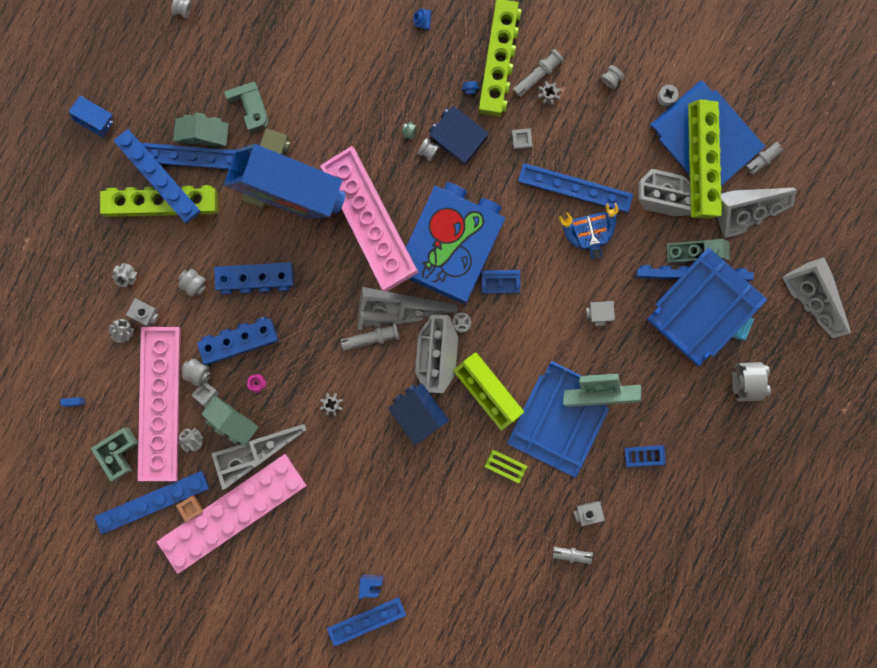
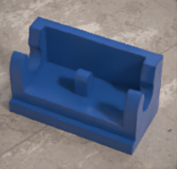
[68,96,113,138]
[481,270,520,294]
[359,575,384,599]

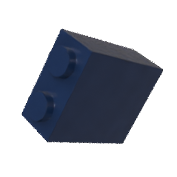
[429,106,489,166]
[388,383,449,446]

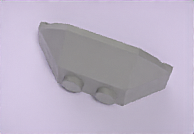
[638,169,691,216]
[415,315,458,393]

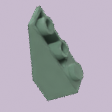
[667,239,730,263]

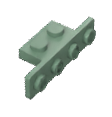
[563,374,642,407]

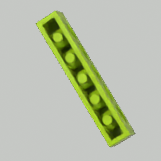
[479,0,522,117]
[688,100,722,219]
[100,185,218,217]

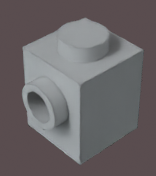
[126,298,159,327]
[586,301,615,326]
[573,501,605,526]

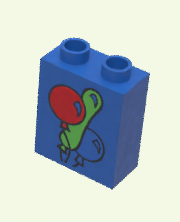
[223,144,345,219]
[406,182,505,306]

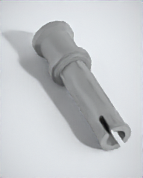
[513,49,564,98]
[341,323,400,351]

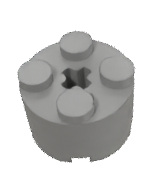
[732,362,771,402]

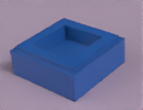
[60,397,85,407]

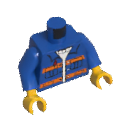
[559,203,618,259]

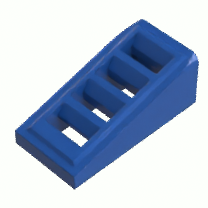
[624,445,666,467]

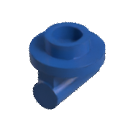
[413,8,431,30]

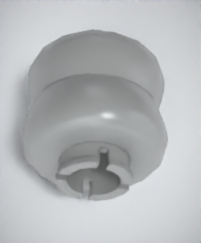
[178,269,206,297]
[181,359,211,386]

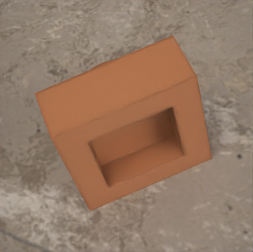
[176,495,203,522]

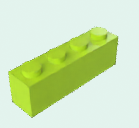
[453,352,524,431]

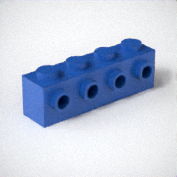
[214,262,294,295]
[197,317,279,365]

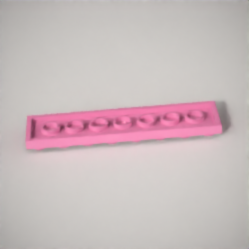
[320,146,419,292]
[138,327,181,481]
[157,454,307,574]

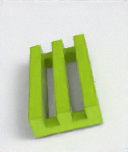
[484,450,528,483]

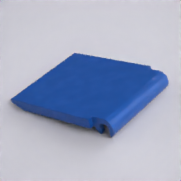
[649,80,765,185]
[647,247,767,367]
[506,361,610,478]

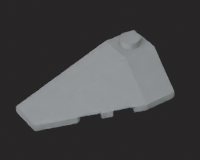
[717,188,796,238]
[783,257,851,338]

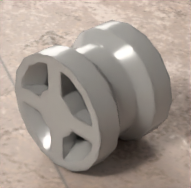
[171,0,192,19]
[600,65,625,89]
[657,85,678,107]
[417,138,440,162]
[452,313,471,333]

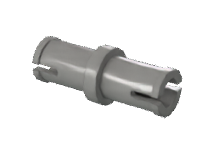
[746,142,784,175]
[552,546,593,565]

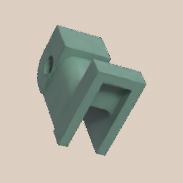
[224,81,269,134]

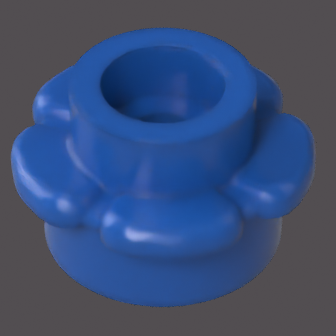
[461,81,480,95]

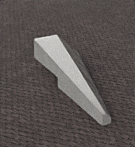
[357,287,458,330]
[212,424,306,490]

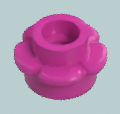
[247,374,266,393]

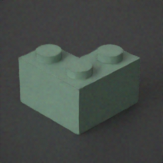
[173,113,229,148]
[201,396,258,445]
[91,427,138,481]

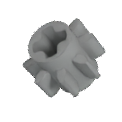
[537,81,561,106]
[112,263,137,287]
[108,319,134,343]
[320,393,343,416]
[178,428,203,452]

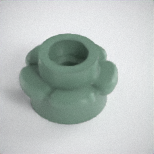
[401,121,417,140]

